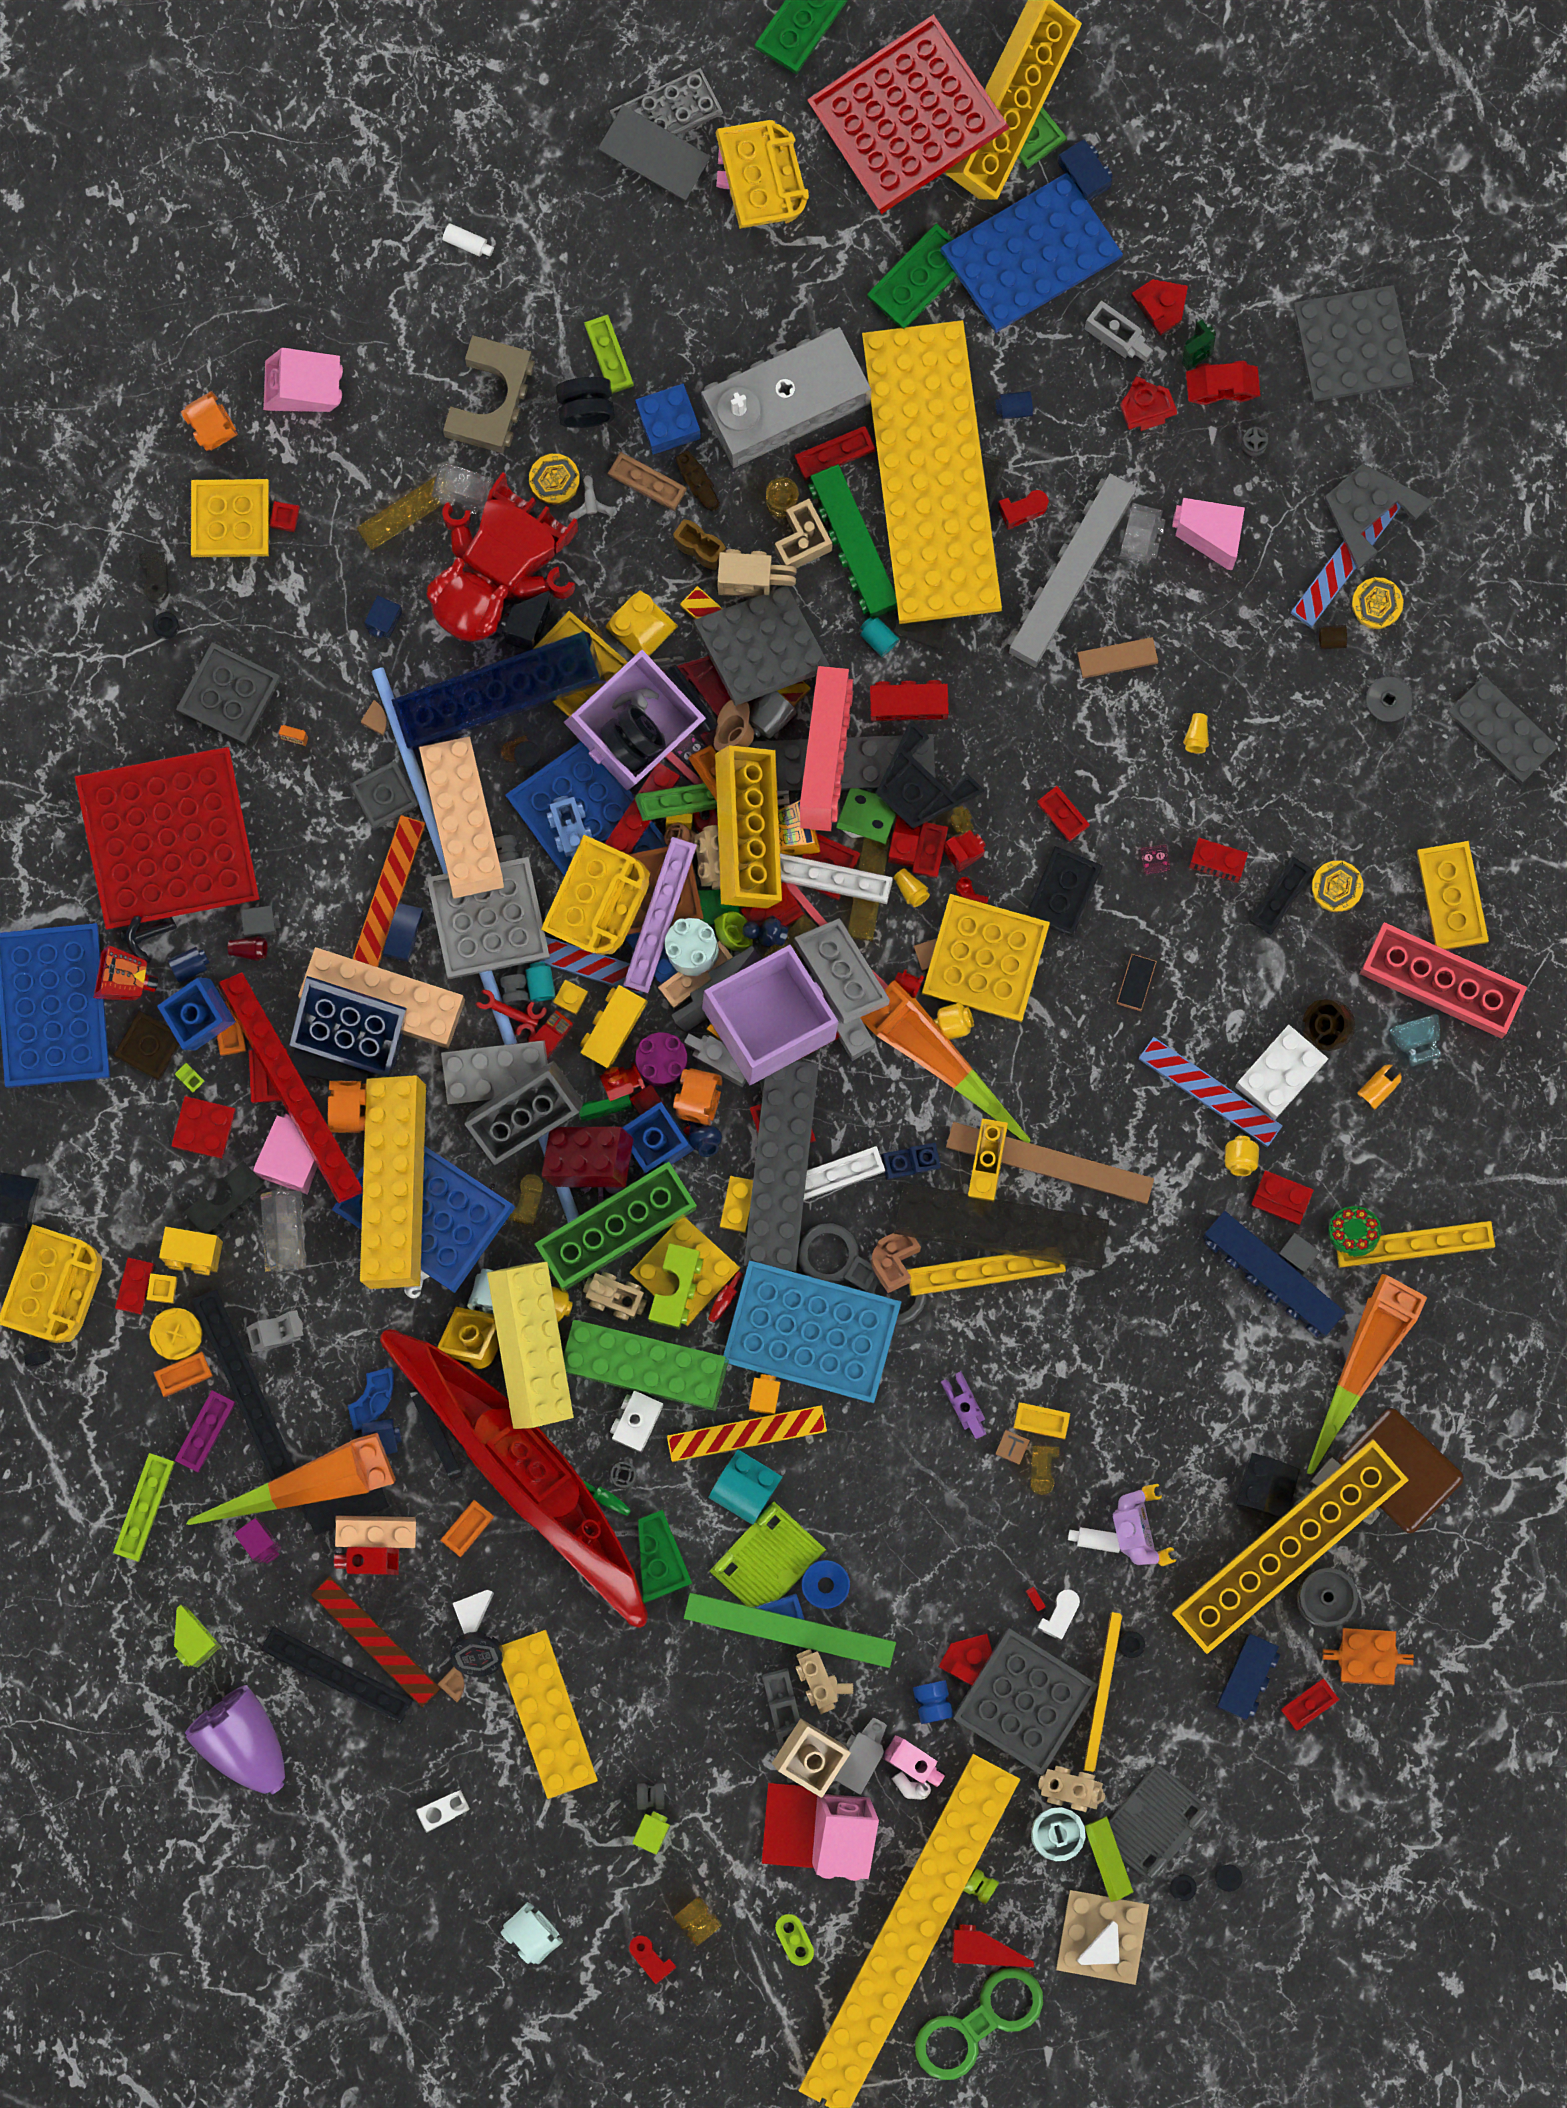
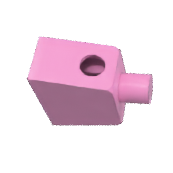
[882,1735,945,1787]

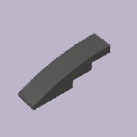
[672,946,764,1033]
[762,1668,800,1783]

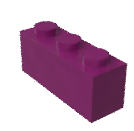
[234,1518,282,1564]

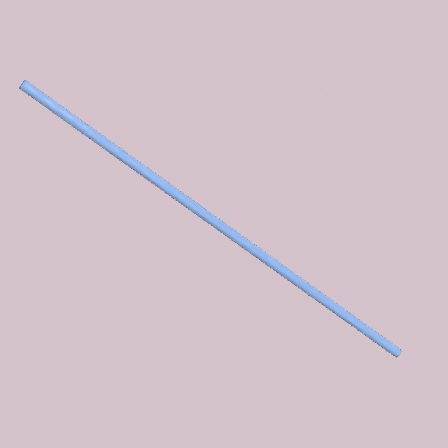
[372,668,579,1223]

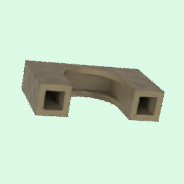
[443,335,535,454]

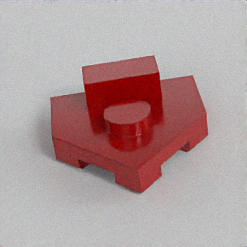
[1131,279,1188,336]
[1120,376,1177,431]
[938,1634,992,1686]

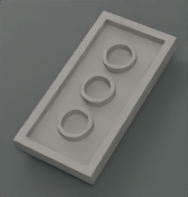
[793,918,890,1024]
[441,1040,548,1104]

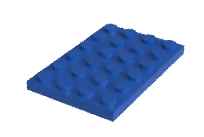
[940,172,1123,333]
[505,742,668,877]
[0,923,110,1088]
[332,1146,515,1293]

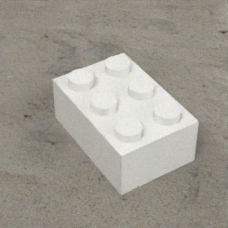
[1235,1025,1328,1120]

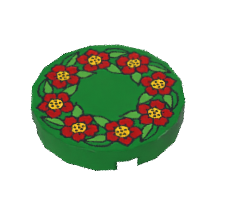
[1328,1206,1381,1257]

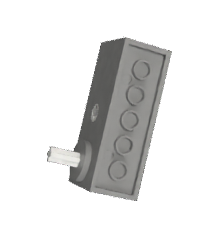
[701,327,871,468]

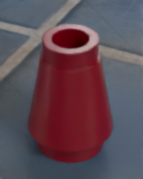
[228,935,268,961]

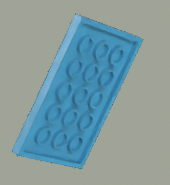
[723,1260,901,1403]

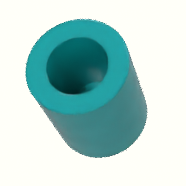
[860,617,900,657]
[525,962,556,1002]

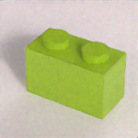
[632,1811,671,1855]

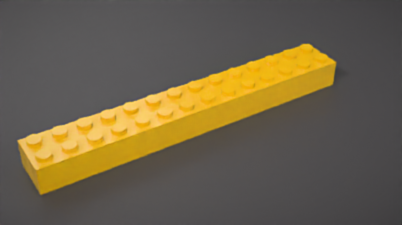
[798,1754,1020,2108]

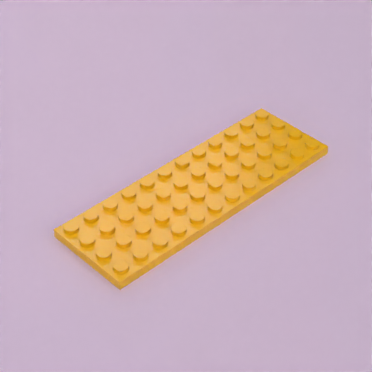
[862,320,1002,624]

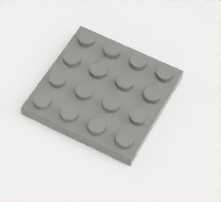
[427,857,550,979]

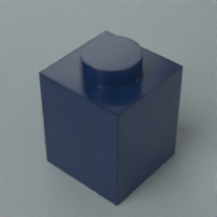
[364,595,403,639]
[362,1419,402,1454]

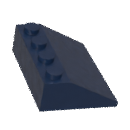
[290,976,407,1077]

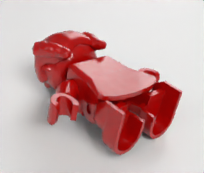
[427,472,578,642]

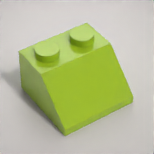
[174,1605,222,1668]

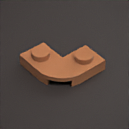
[871,1226,921,1293]

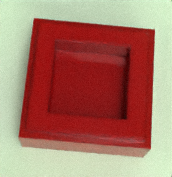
[269,501,300,532]

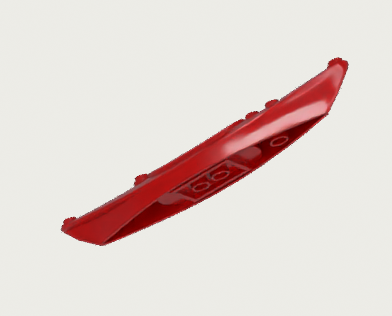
[380,1329,648,1628]

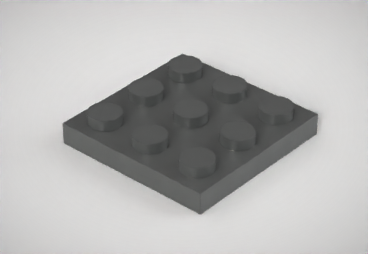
[176,642,281,746]

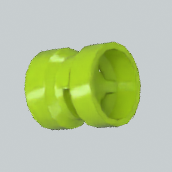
[963,1868,999,1905]

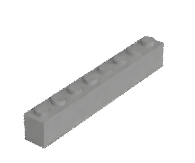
[1007,473,1137,668]

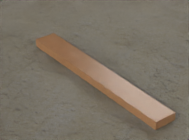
[946,1122,1154,1204]

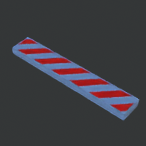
[1291,503,1401,628]
[536,937,643,996]
[1139,1037,1283,1148]

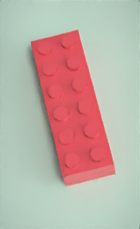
[800,666,853,831]
[1360,922,1527,1039]

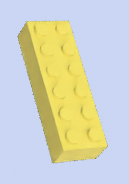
[487,1262,574,1429]

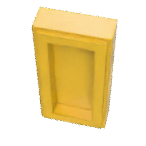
[1013,1402,1070,1440]

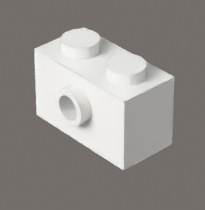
[610,1391,663,1453]

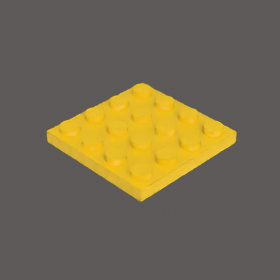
[922,894,1050,1023]

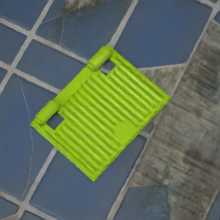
[710,1501,826,1607]

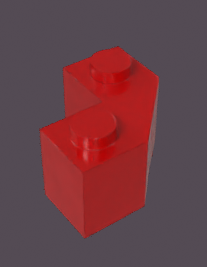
[1186,361,1260,405]

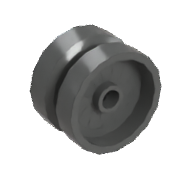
[1296,1568,1358,1628]

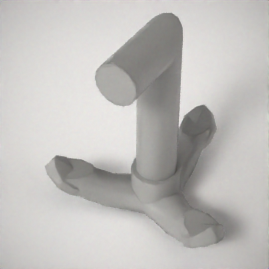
[568,475,617,521]
[612,688,665,740]

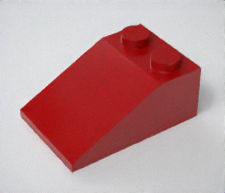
[951,1924,1034,1967]

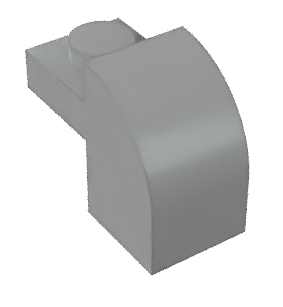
[246,1310,303,1353]

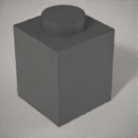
[241,906,281,938]
[1278,1233,1320,1275]

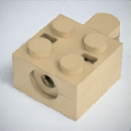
[718,549,797,597]

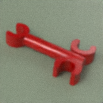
[475,990,546,1041]

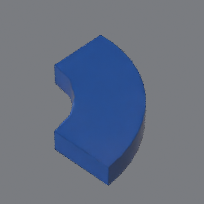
[348,1367,394,1432]

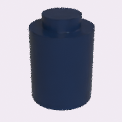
[995,391,1033,420]
[168,947,210,983]

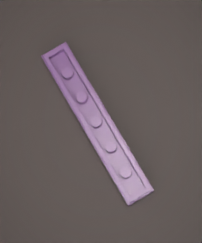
[623,837,697,993]

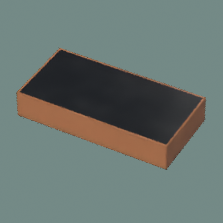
[1116,954,1157,1011]

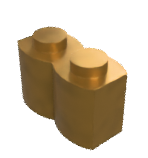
[673,519,726,570]

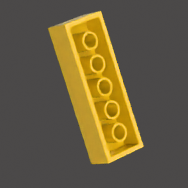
[715,745,782,908]

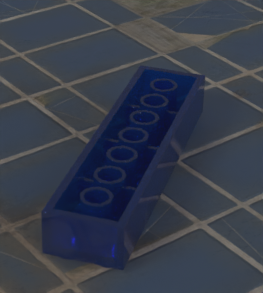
[391,631,606,750]

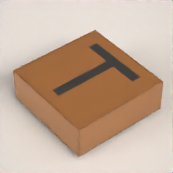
[995,1430,1030,1465]

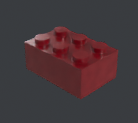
[542,1127,634,1187]

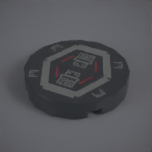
[450,1632,504,1677]

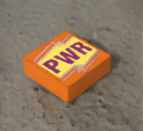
[279,725,308,746]

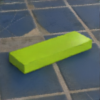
[584,314,634,394]
[1084,1816,1133,1902]

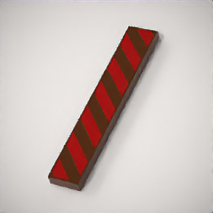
[311,1576,441,1708]

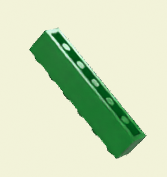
[808,464,897,619]

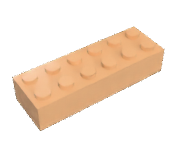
[419,736,504,899]
[298,947,465,1049]

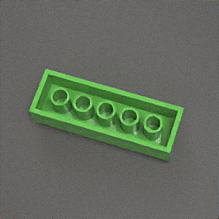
[534,1162,697,1292]
[563,1319,729,1411]

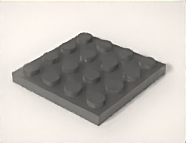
[1293,285,1414,402]
[693,586,830,706]
[952,1628,1098,1776]

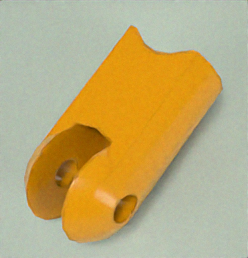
[1357,1065,1402,1110]

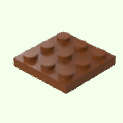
[627,846,704,935]

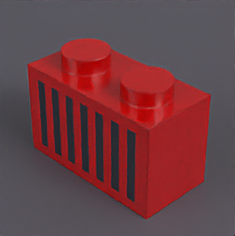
[1189,838,1248,883]

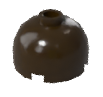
[1302,999,1356,1051]

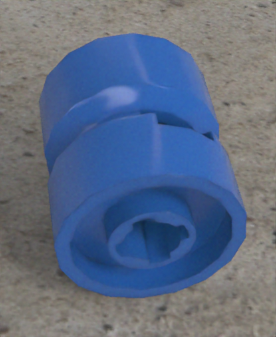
[913,1680,954,1724]

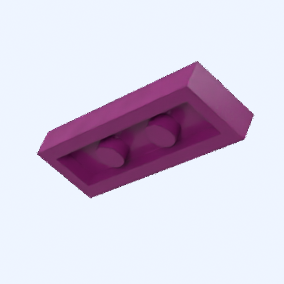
[175,1390,236,1473]

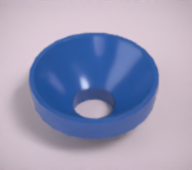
[802,1560,850,1609]

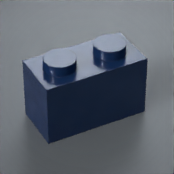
[1058,139,1113,202]

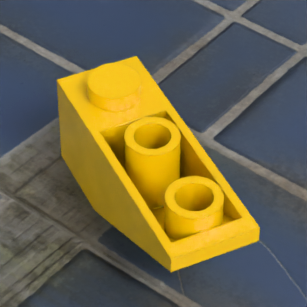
[968,1118,1008,1203]

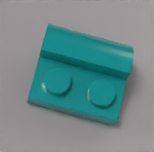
[708,1450,783,1525]

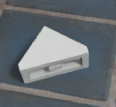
[453,1590,494,1634]
[1076,1921,1119,1965]

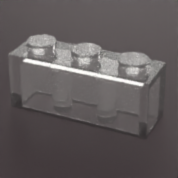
[261,1190,307,1272]

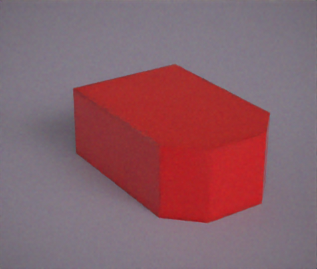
[1025,1587,1046,1612]

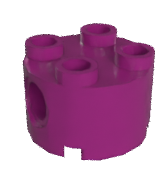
[635,1032,688,1088]

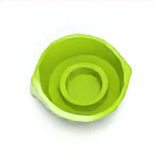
[714,912,753,952]

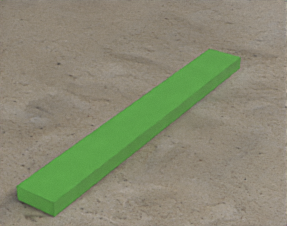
[684,1592,896,1668]

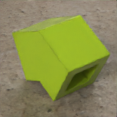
[175,1063,204,1092]

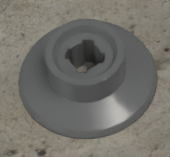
[1366,676,1412,722]

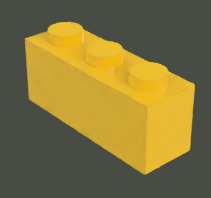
[580,985,648,1069]

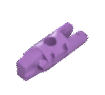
[941,1371,986,1439]

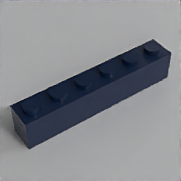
[1203,1210,1346,1338]

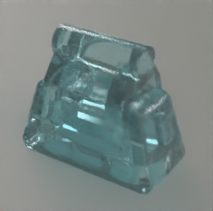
[1389,1014,1441,1066]

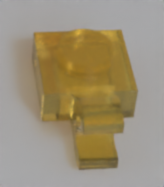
[950,806,974,835]

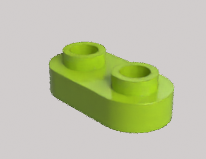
[775,1914,814,1966]

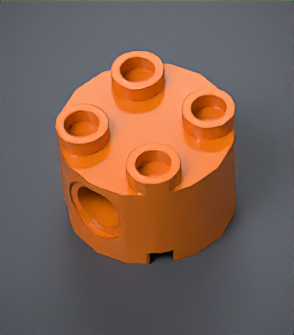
[181,391,238,451]
[673,1068,722,1126]
[328,1081,366,1133]

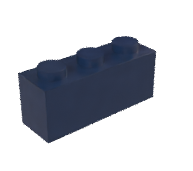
[1216,1633,1281,1720]

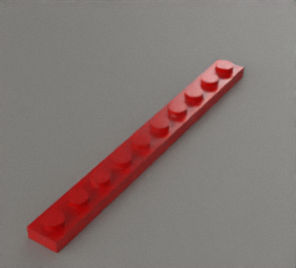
[218,972,363,1203]

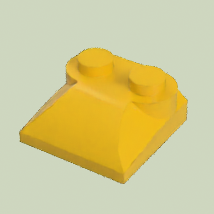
[605,590,678,656]
[437,1307,499,1369]

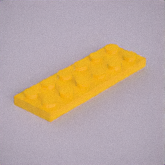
[501,1630,598,1799]

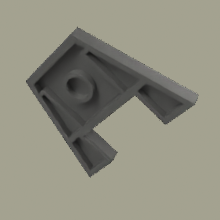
[1325,463,1434,570]

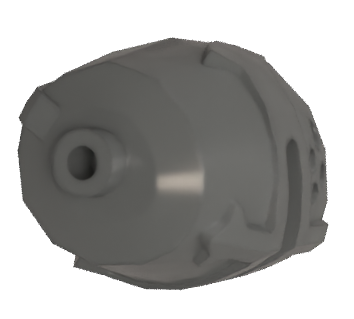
[749,691,797,739]

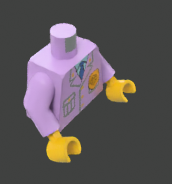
[1113,1484,1176,1566]

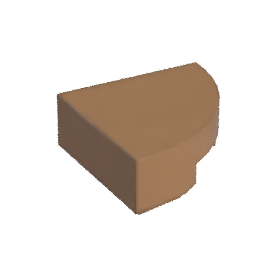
[361,700,387,736]
[438,1667,465,1703]

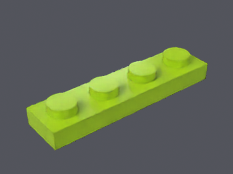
[113,1453,175,1562]

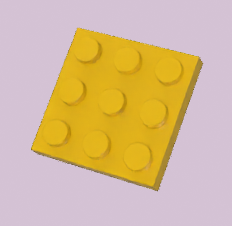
[191,479,269,557]
[630,1217,741,1327]

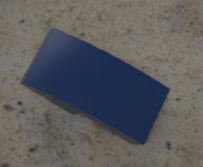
[383,903,424,962]
[881,1143,941,1180]

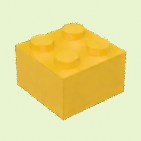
[159,1227,223,1276]

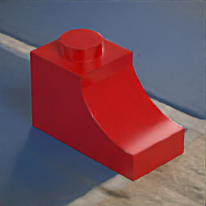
[888,815,922,867]
[944,830,986,873]

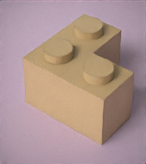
[775,499,832,568]

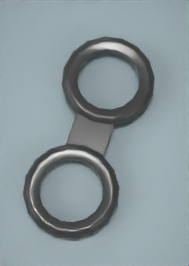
[797,1223,927,1325]

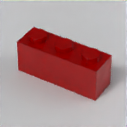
[870,680,949,721]

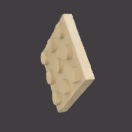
[1056,1890,1149,1985]

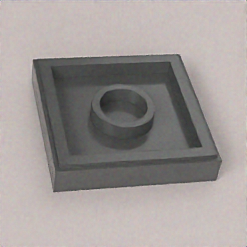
[349,761,419,830]

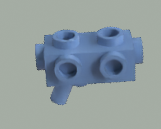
[546,796,593,859]

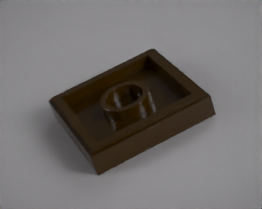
[113,1011,180,1081]

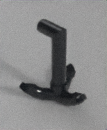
[120,916,177,963]

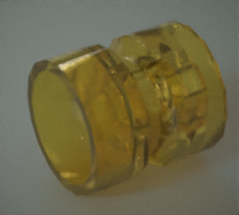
[766,477,799,519]
[673,1896,723,1947]

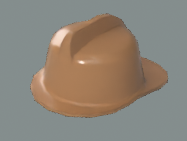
[714,700,754,751]

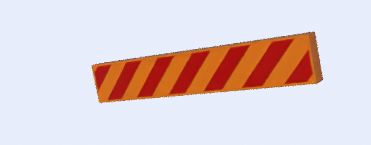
[353,815,426,967]

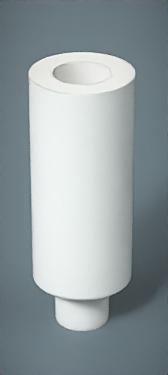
[442,223,494,257]
[1068,1527,1120,1553]

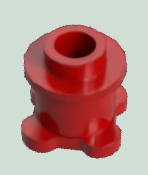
[895,969,924,998]

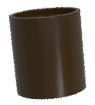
[1319,625,1347,649]

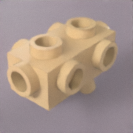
[694,825,720,890]
[583,1271,647,1321]
[795,1649,853,1714]
[1039,1766,1105,1812]

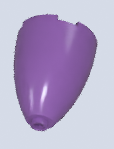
[185,1685,285,1794]

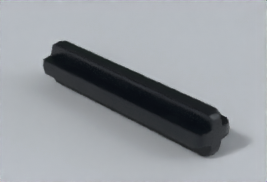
[665,664,718,733]

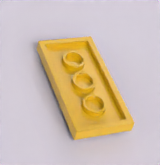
[1417,841,1489,950]

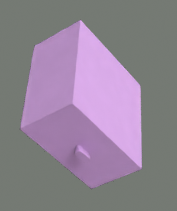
[564,650,706,790]
[702,945,839,1085]

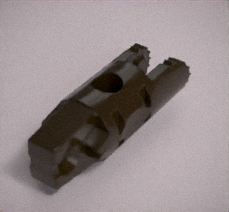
[675,450,720,511]

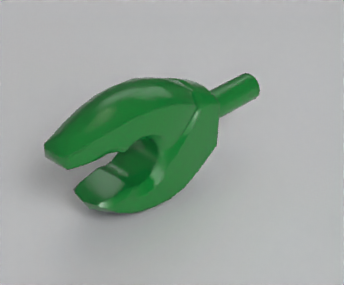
[582,1480,631,1516]

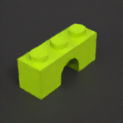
[649,1243,704,1330]

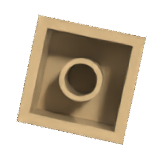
[772,1719,851,1798]

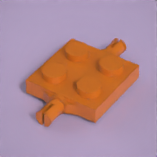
[1322,1628,1414,1686]

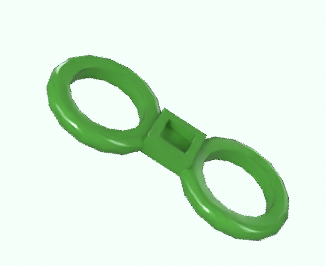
[915,1967,1043,2080]

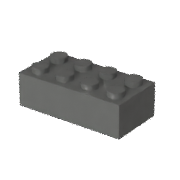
[464,1060,584,1166]

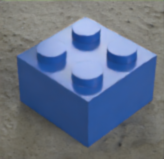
[635,383,701,455]
[157,977,236,1051]
[622,1102,694,1175]

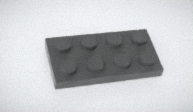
[1447,676,1558,784]

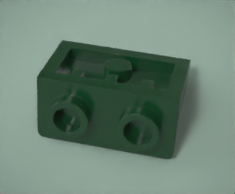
[1182,318,1216,371]

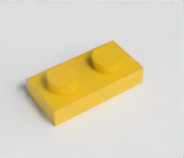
[720,1176,753,1233]

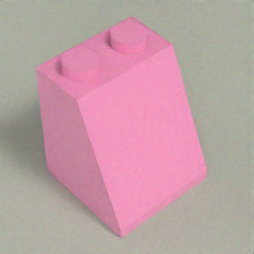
[263,348,343,412]
[1172,498,1245,570]
[253,1114,318,1195]
[812,1794,879,1881]

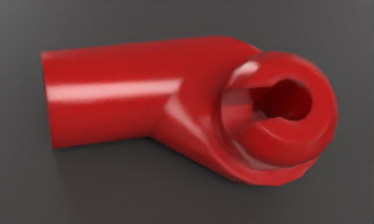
[956,877,989,904]

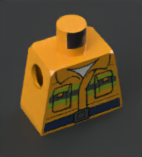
[778,800,820,856]

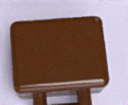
[1338,1408,1464,1533]

